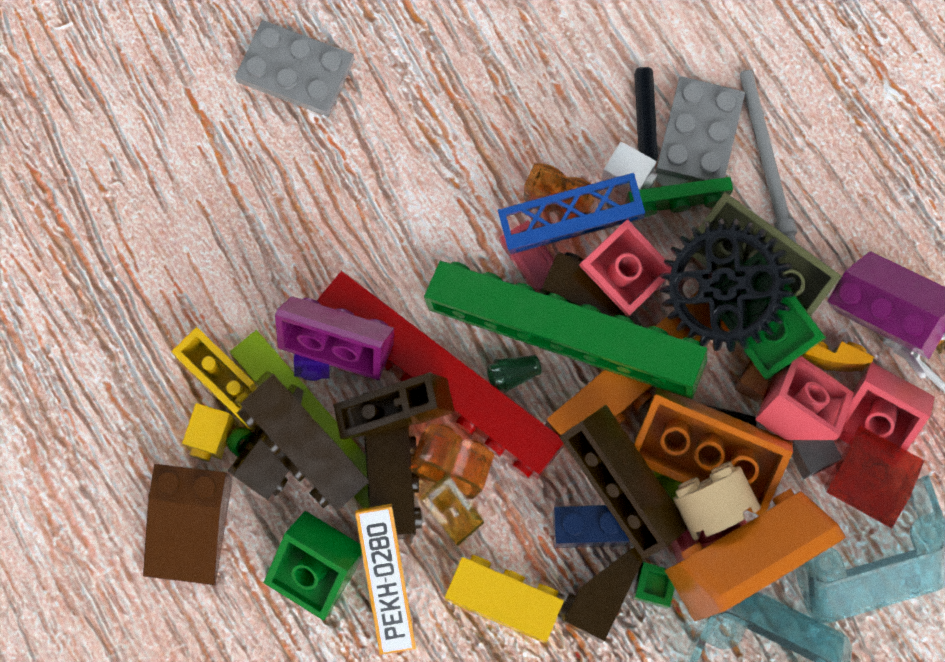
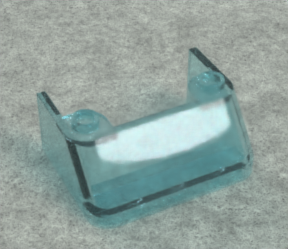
[794,475,945,624]
[683,592,852,662]

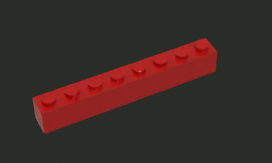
[316,270,564,480]

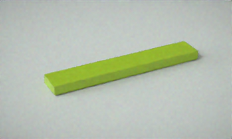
[229,329,369,509]

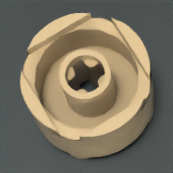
[673,461,761,540]

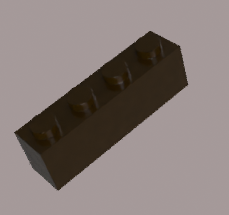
[234,371,369,511]
[363,393,422,539]
[559,405,688,560]

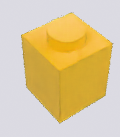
[182,403,235,462]

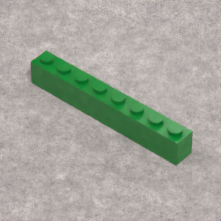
[424,260,708,399]

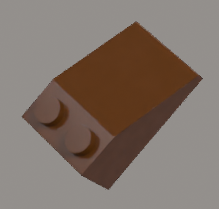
[143,464,233,586]

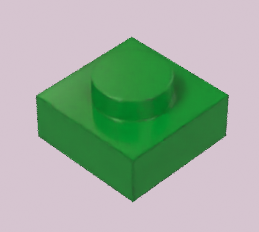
[632,562,675,609]

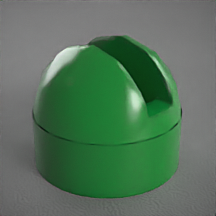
[226,427,254,457]

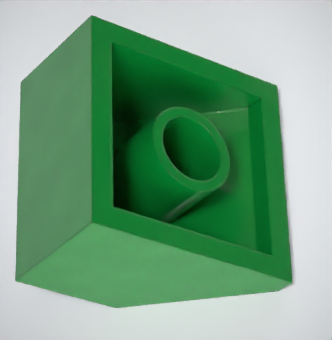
[263,511,363,621]

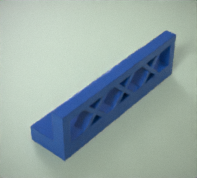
[498,173,645,255]

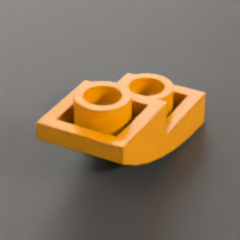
[802,341,874,372]

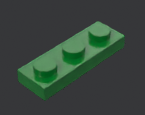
[625,177,733,217]

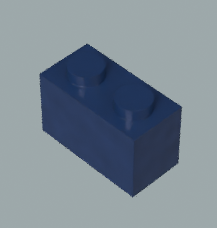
[552,505,630,549]

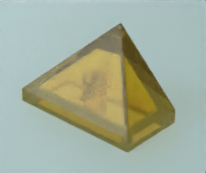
[420,474,484,546]

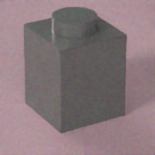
[790,440,843,480]

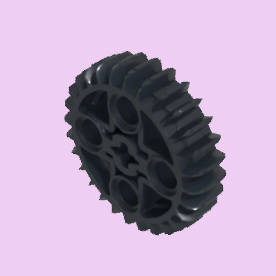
[659,218,795,352]

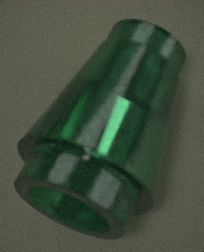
[487,355,542,393]

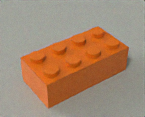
[633,388,793,515]

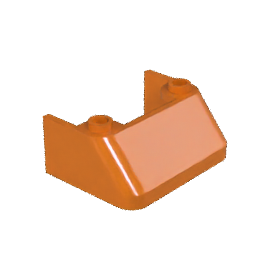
[665,488,846,621]

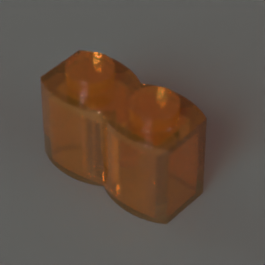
[523,163,598,220]
[409,423,494,500]

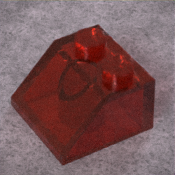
[824,425,925,529]

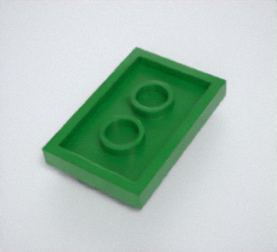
[709,252,827,380]

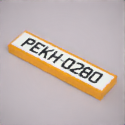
[355,504,416,655]

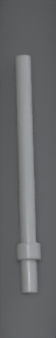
[739,70,797,243]

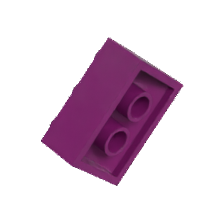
[827,251,945,359]
[275,296,394,381]

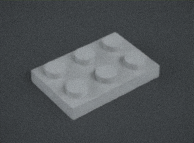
[235,20,355,117]
[656,76,745,182]

